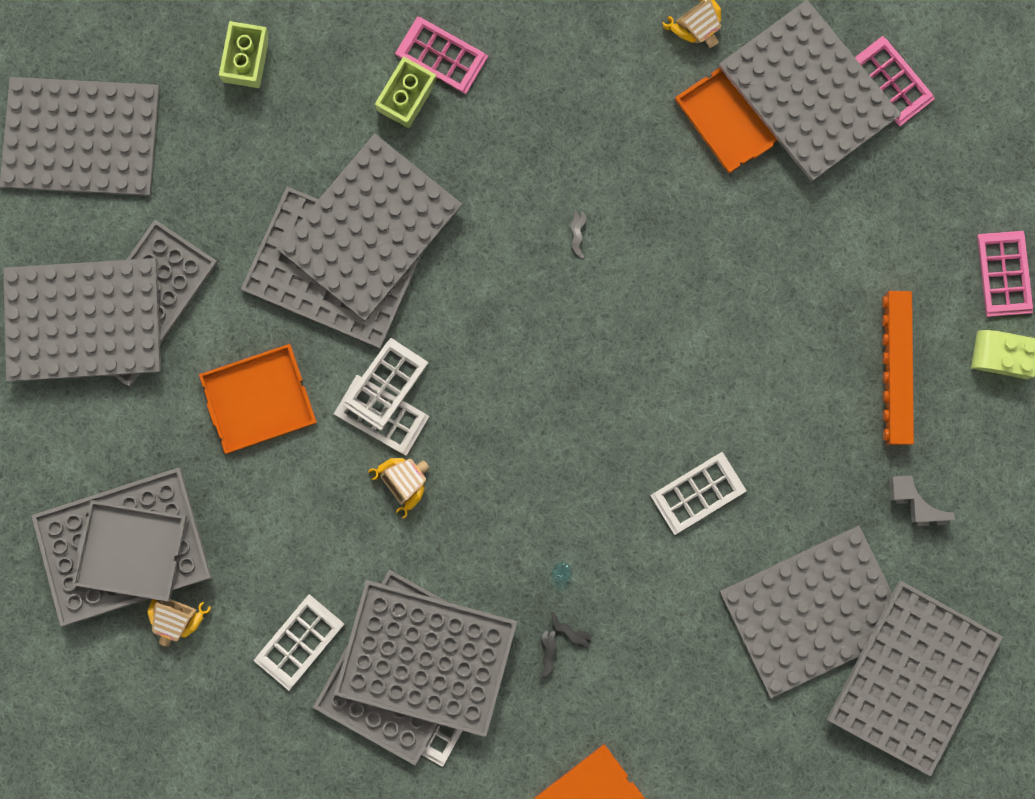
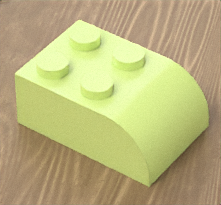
[219,21,268,88]
[375,56,436,129]
[971,330,1035,379]

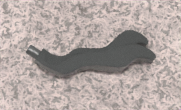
[551,612,592,648]
[538,631,557,680]

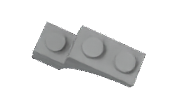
[889,476,955,526]

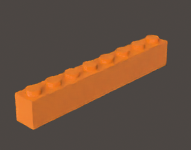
[882,291,914,445]

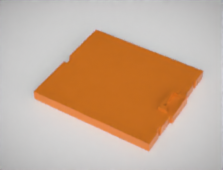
[674,68,778,174]
[199,344,317,454]
[533,744,645,799]

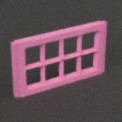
[395,16,488,94]
[855,36,935,126]
[977,231,1033,317]

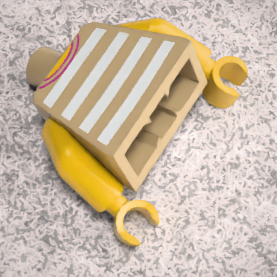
[663,0,721,48]
[368,458,429,518]
[147,599,211,646]

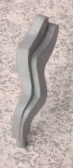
[571,210,586,259]

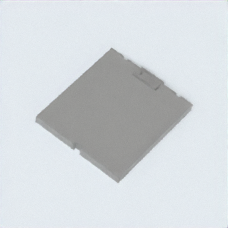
[72,500,187,602]

